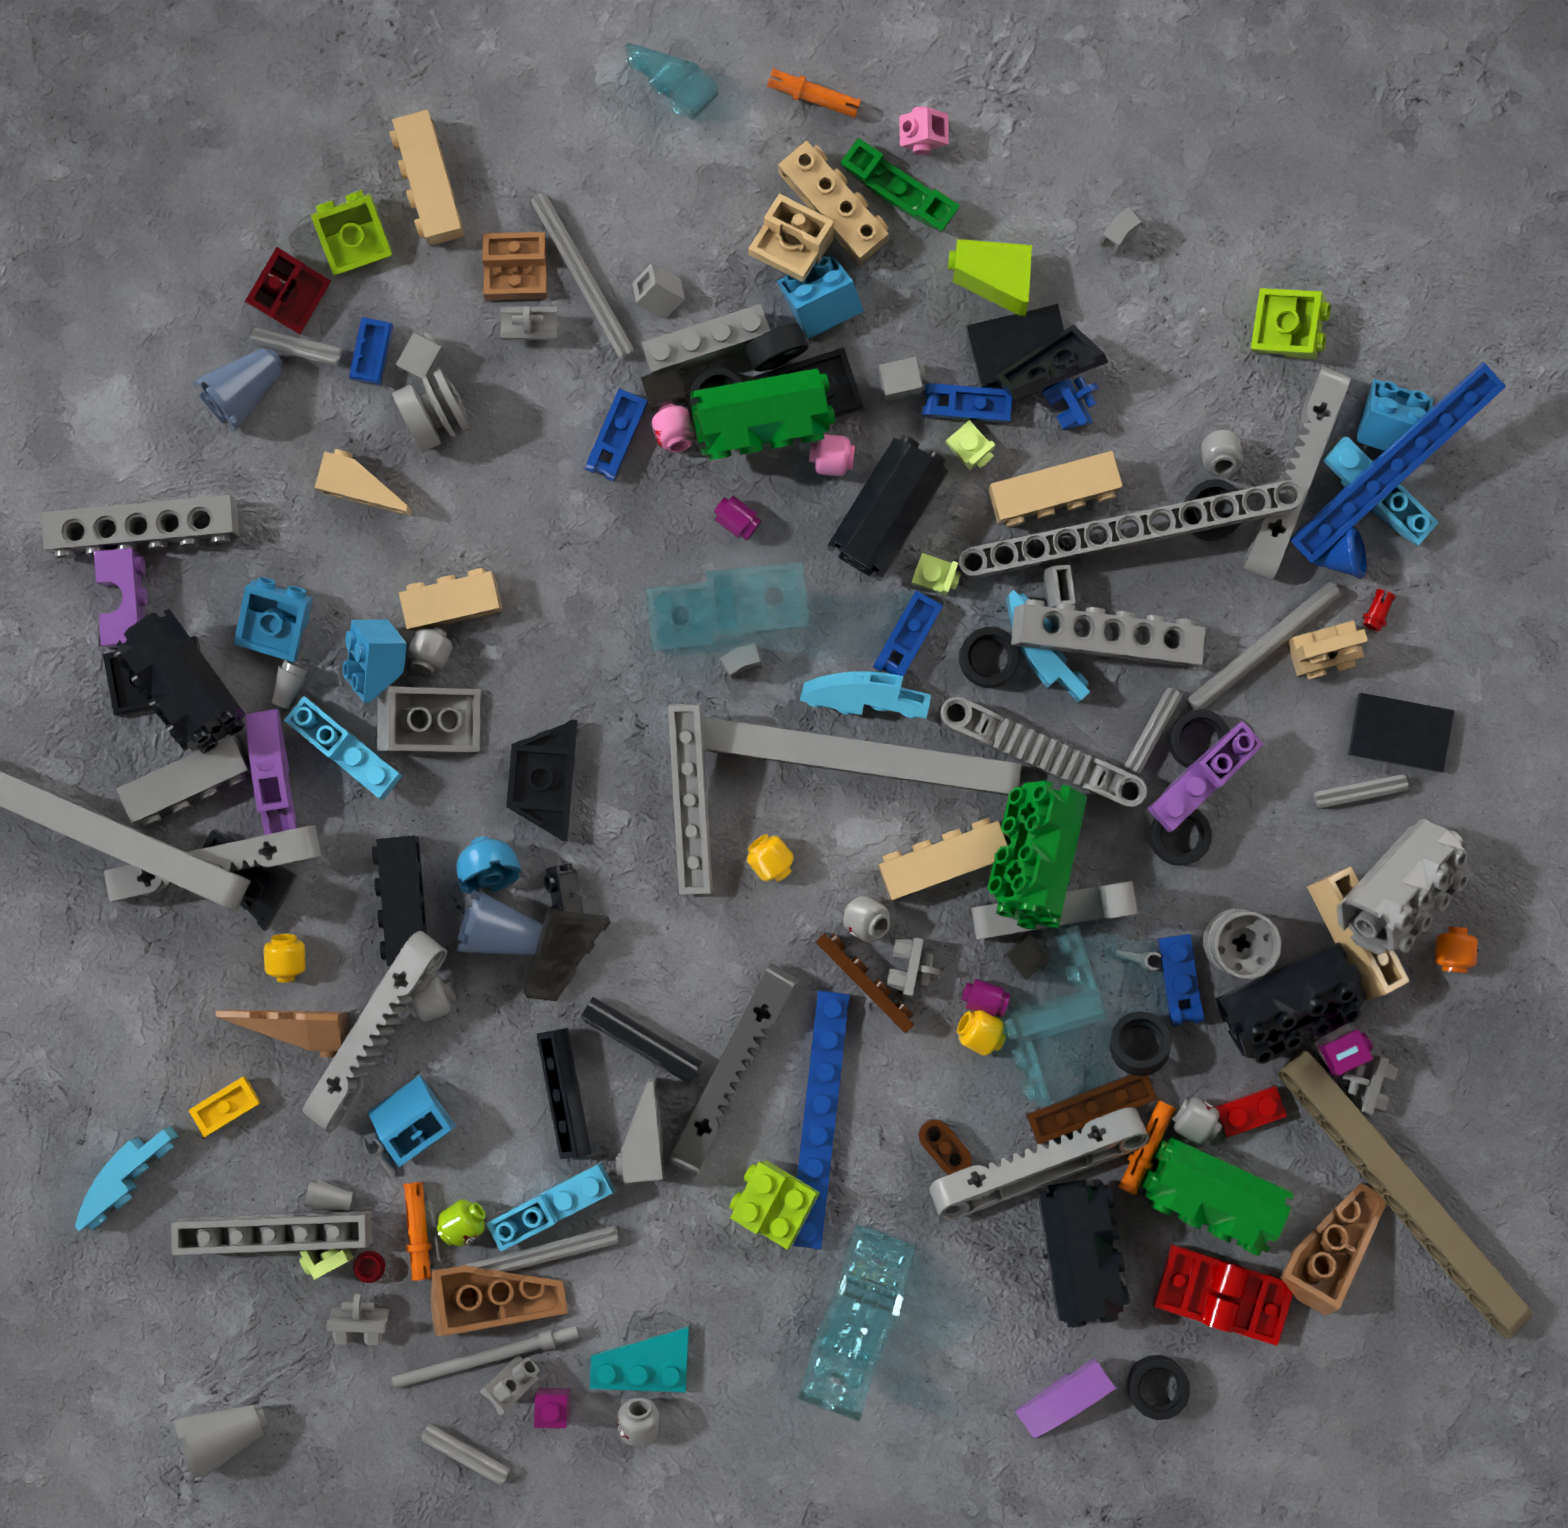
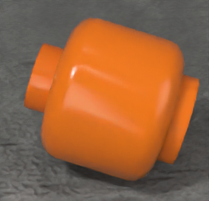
[1434,927,1478,973]

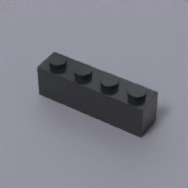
[372,835,427,966]

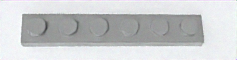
[668,703,713,894]

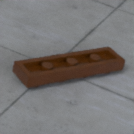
[816,933,914,1034]
[1026,1074,1157,1144]

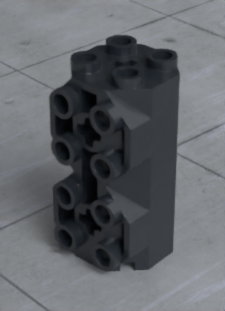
[827,434,948,581]
[113,609,246,754]
[1215,942,1367,1064]
[1037,1179,1130,1328]

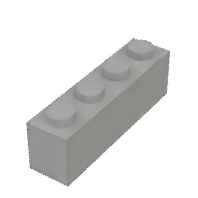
[641,304,770,380]
[116,736,251,827]

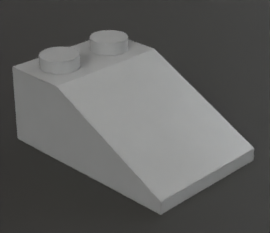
[377,686,480,752]
[616,1078,666,1183]

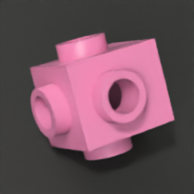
[899,107,949,155]

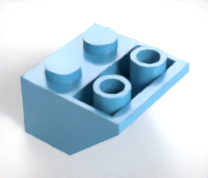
[777,254,864,339]
[1357,379,1433,451]
[343,619,407,703]
[368,1075,457,1167]

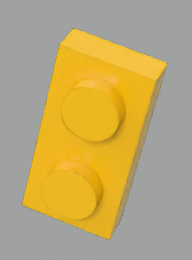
[188,1076,261,1137]

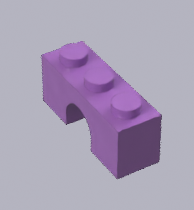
[94,548,148,649]

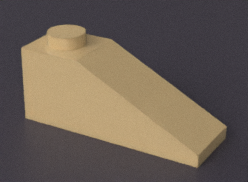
[314,449,412,516]

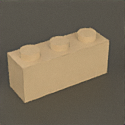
[399,568,503,633]

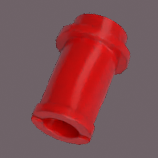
[1362,589,1396,632]

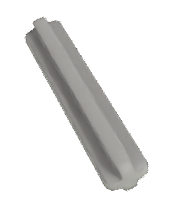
[250,328,343,366]
[1125,687,1182,774]
[1314,774,1408,808]
[421,1424,510,1485]

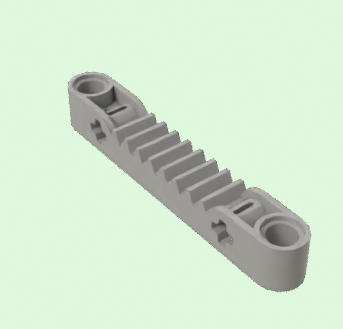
[1242,365,1351,580]
[939,697,1147,808]
[103,825,322,902]
[303,931,447,1133]
[929,1107,1149,1221]

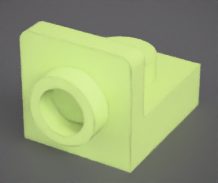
[945,420,996,470]
[911,553,962,596]
[299,1248,354,1280]

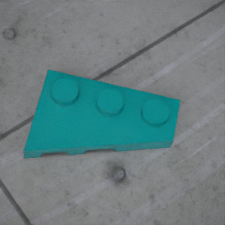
[590,1326,689,1393]

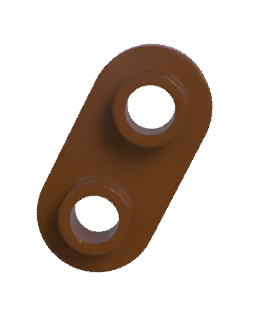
[918,1119,972,1175]

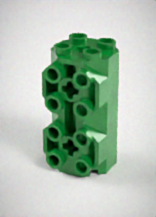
[690,368,835,461]
[988,781,1087,929]
[1142,1137,1294,1257]

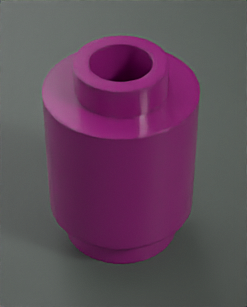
[714,496,762,541]
[961,978,1010,1017]

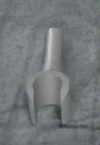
[1115,949,1162,971]
[364,1132,397,1176]

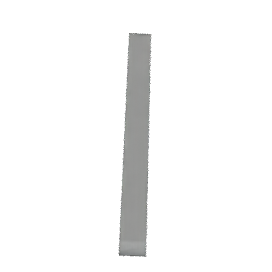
[959,481,1303,579]
[703,717,1022,795]
[0,770,250,911]

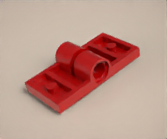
[1153,1244,1293,1346]

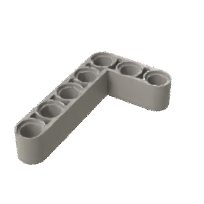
[971,881,1138,939]

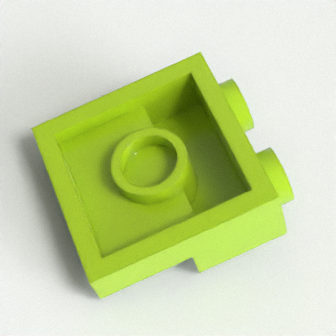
[311,190,393,276]
[1251,288,1331,360]
[729,1160,820,1250]

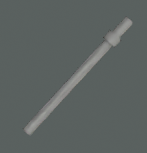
[392,1326,580,1389]

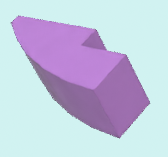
[1015,1358,1116,1438]

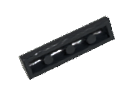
[581,997,702,1084]
[537,1028,591,1159]

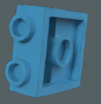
[233,577,313,662]

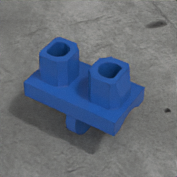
[1042,376,1099,431]

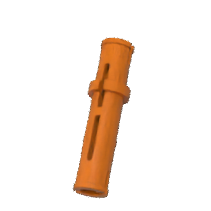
[767,68,861,119]
[1117,1100,1176,1196]
[403,1181,432,1281]

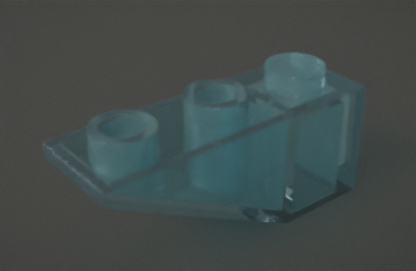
[625,42,718,120]

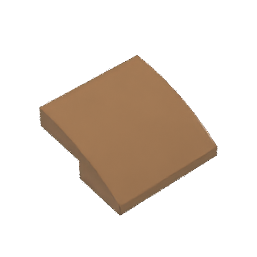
[482,232,547,301]

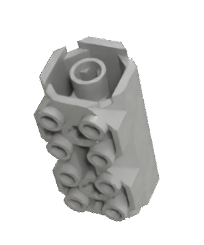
[1337,819,1469,955]

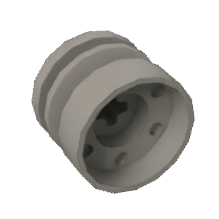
[392,369,471,452]
[1203,908,1281,979]

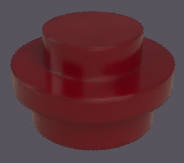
[353,1250,386,1283]

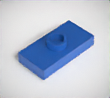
[349,317,394,386]

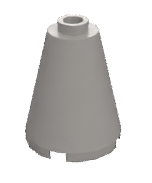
[174,1405,269,1481]

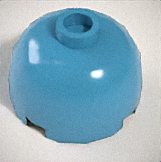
[456,836,522,894]

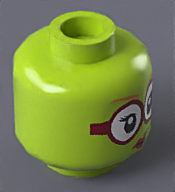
[437,1199,486,1247]

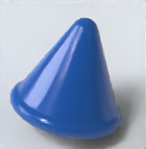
[1313,526,1367,579]

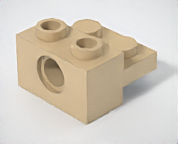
[748,193,834,282]
[1287,621,1368,680]

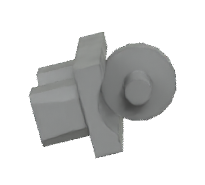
[500,306,558,340]
[886,937,941,996]
[1342,1054,1398,1114]
[326,1293,390,1346]
[480,1355,540,1416]

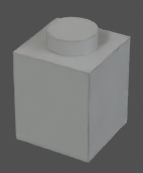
[396,332,446,383]
[878,357,927,402]

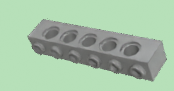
[41,495,240,558]
[1011,600,1205,667]
[171,1211,372,1255]

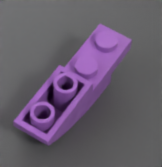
[246,709,298,835]
[1148,721,1264,832]

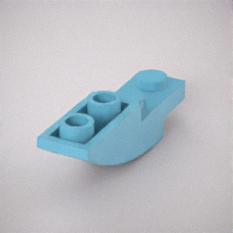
[1322,437,1439,546]
[1006,590,1090,703]
[800,671,931,719]
[284,696,403,800]
[75,1127,179,1231]
[486,1162,616,1252]

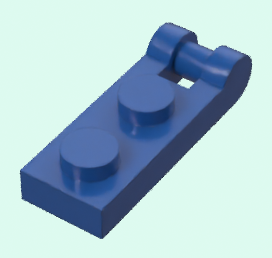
[922,383,1012,423]
[585,388,648,482]
[872,590,943,677]
[1157,934,1204,1027]

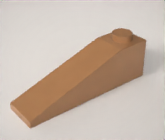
[216,1009,349,1057]
[1281,1183,1386,1316]
[431,1265,568,1336]

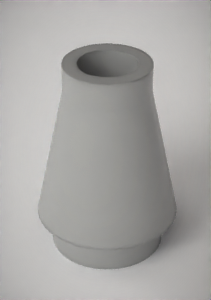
[271,660,308,709]
[304,1179,353,1211]

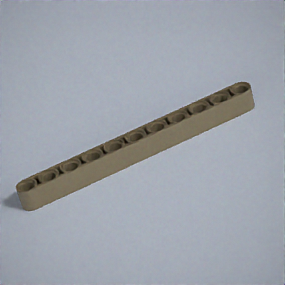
[1278,1050,1533,1339]

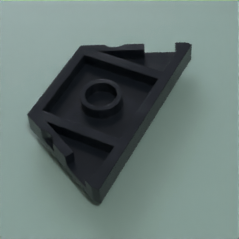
[506,720,578,842]

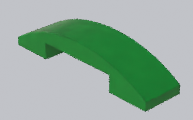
[840,138,960,232]

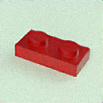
[1214,1085,1287,1137]

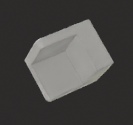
[633,263,685,318]

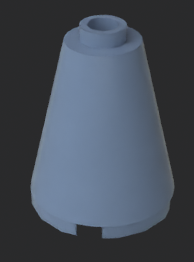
[193,348,283,431]
[456,890,548,956]

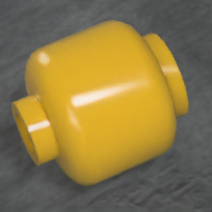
[747,834,794,882]
[264,934,306,983]
[957,1010,1006,1056]

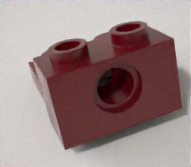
[244,247,331,335]

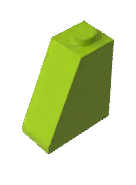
[948,239,1032,316]

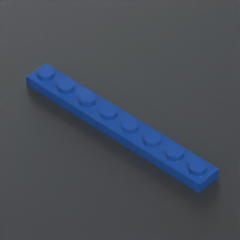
[1290,362,1506,564]
[793,990,850,1249]

